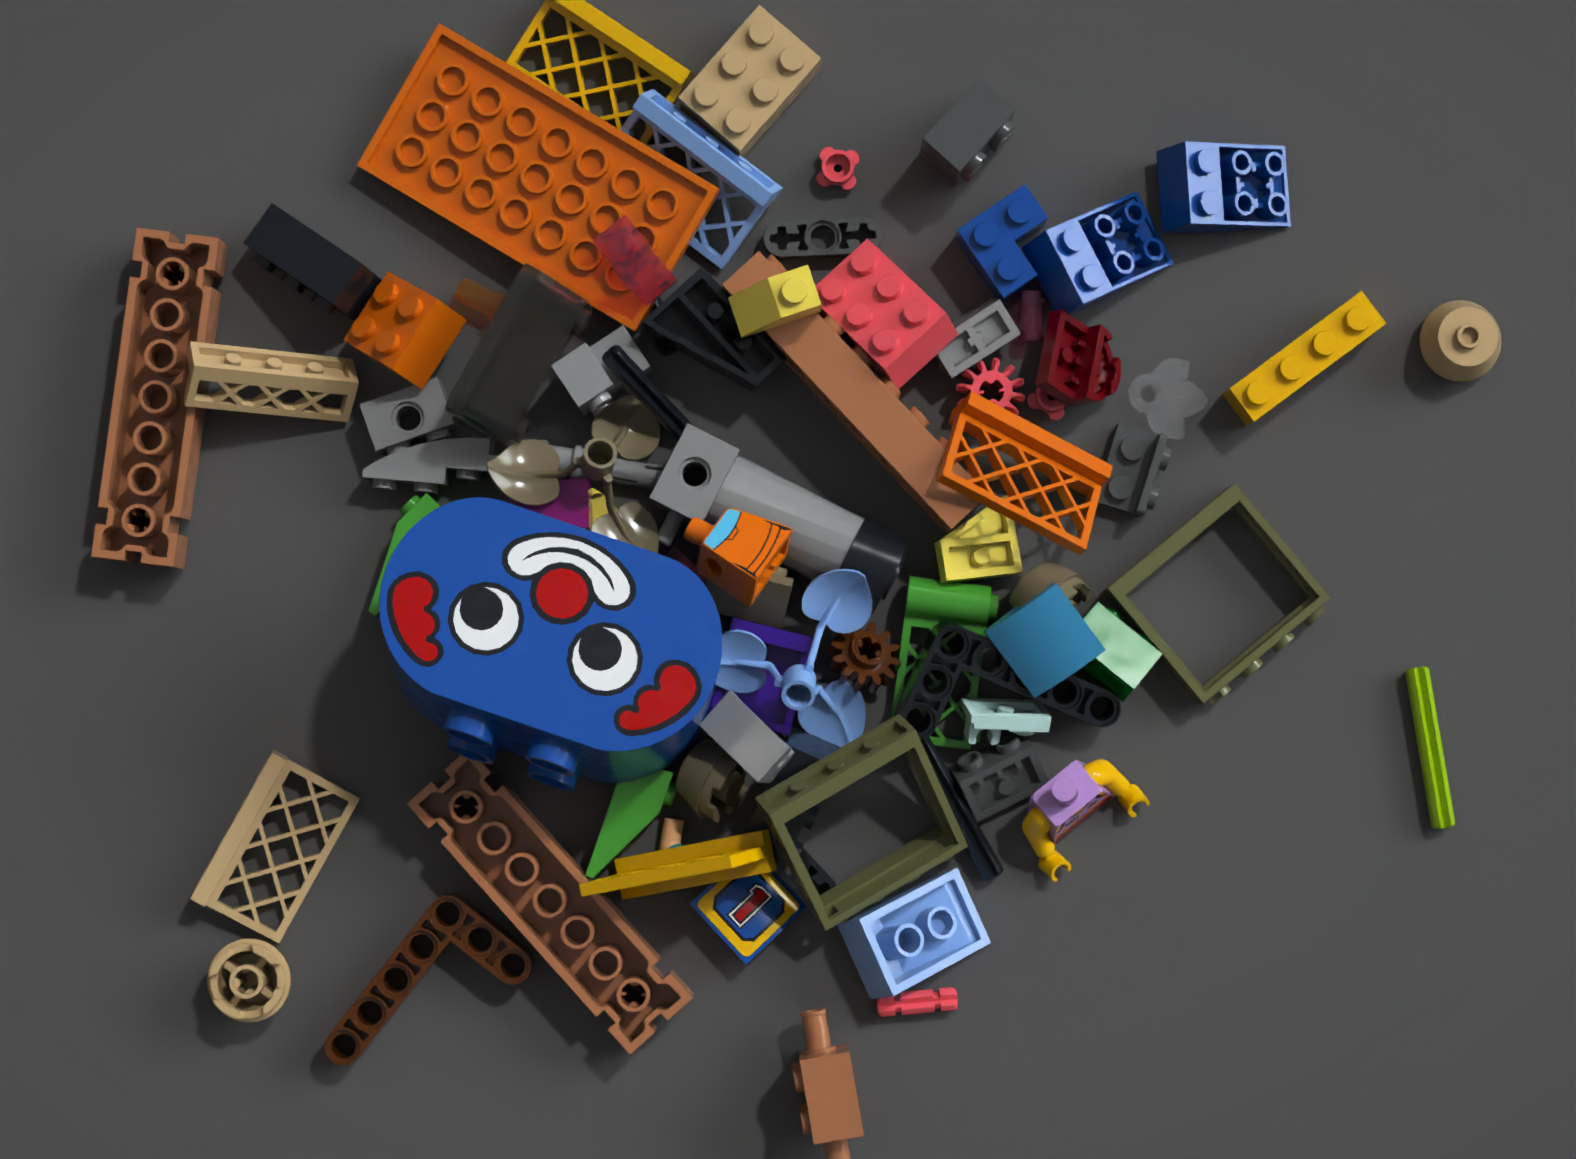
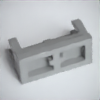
[935,297,1021,378]
[699,691,795,783]

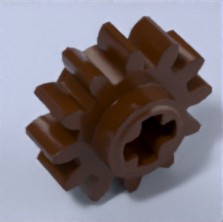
[827,622,902,694]

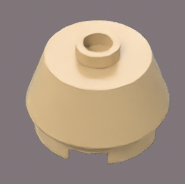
[1420,300,1501,382]
[207,939,291,1023]

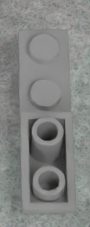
[362,438,499,494]

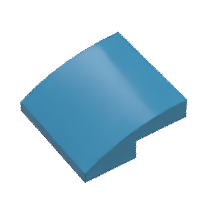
[984,582,1106,698]

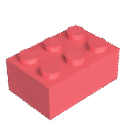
[816,238,958,389]

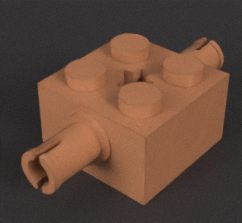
[792,1008,864,1159]

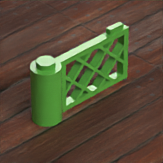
[891,576,999,750]

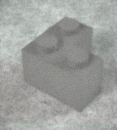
[551,325,652,416]

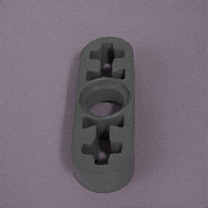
[764,217,882,260]

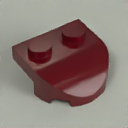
[1035,309,1121,406]

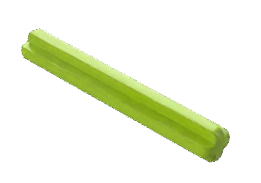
[1405,666,1455,829]

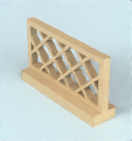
[190,749,360,943]

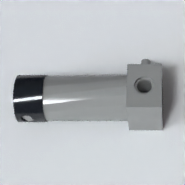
[649,423,910,613]

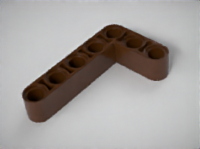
[324,893,535,1066]

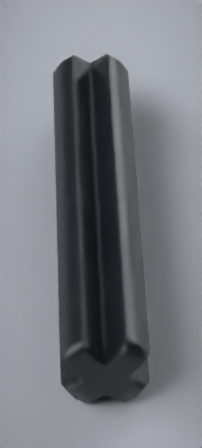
[602,345,692,440]

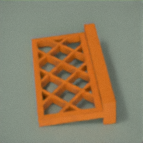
[936,391,1113,555]

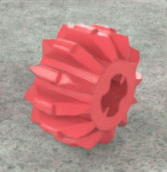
[955,358,1025,415]

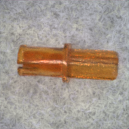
[454,279,537,335]

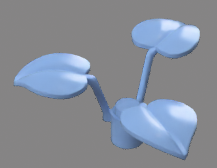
[715,569,872,747]

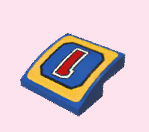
[690,872,807,965]

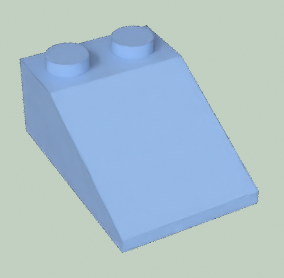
[837,868,991,999]

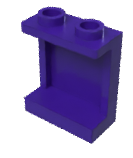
[708,618,813,738]

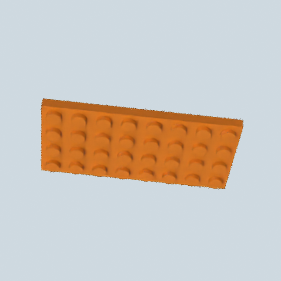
[357,23,721,332]

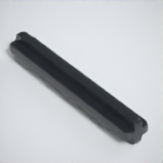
[920,736,1003,881]

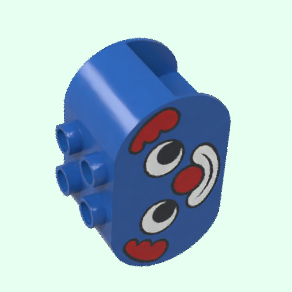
[379,497,723,791]

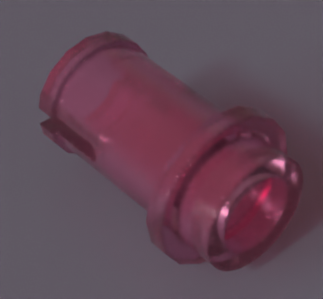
[1013,291,1046,342]

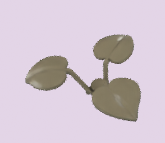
[487,394,661,553]

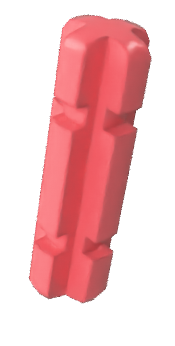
[876,987,958,1017]

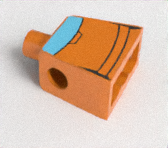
[684,508,793,607]

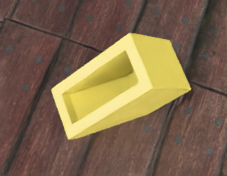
[728,265,822,338]

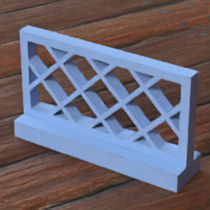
[620,89,783,269]

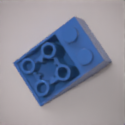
[1156,141,1291,233]
[1022,191,1174,315]

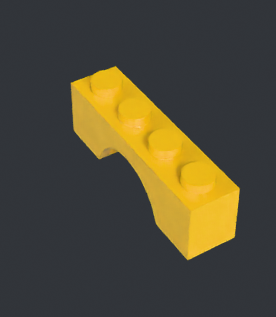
[1222,291,1387,427]

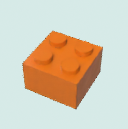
[343,271,467,390]

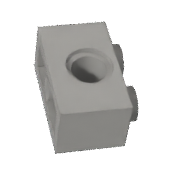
[359,377,458,455]

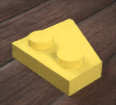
[934,495,1023,584]

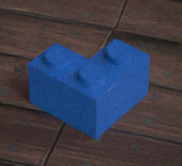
[954,184,1048,303]

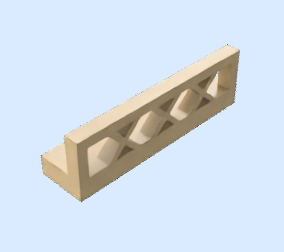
[183,341,359,422]

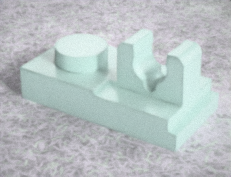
[960,698,1052,745]

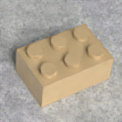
[678,5,822,157]

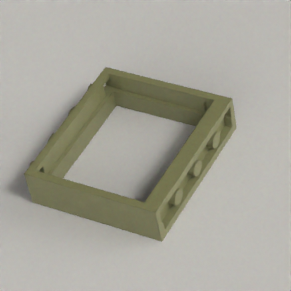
[1104,483,1331,705]
[755,714,968,931]

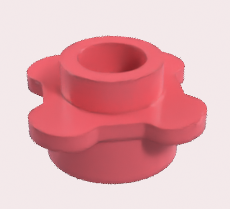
[816,147,859,190]
[1027,387,1065,421]

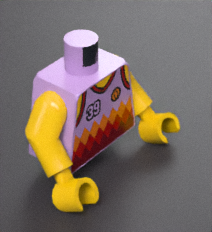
[1022,759,1150,882]

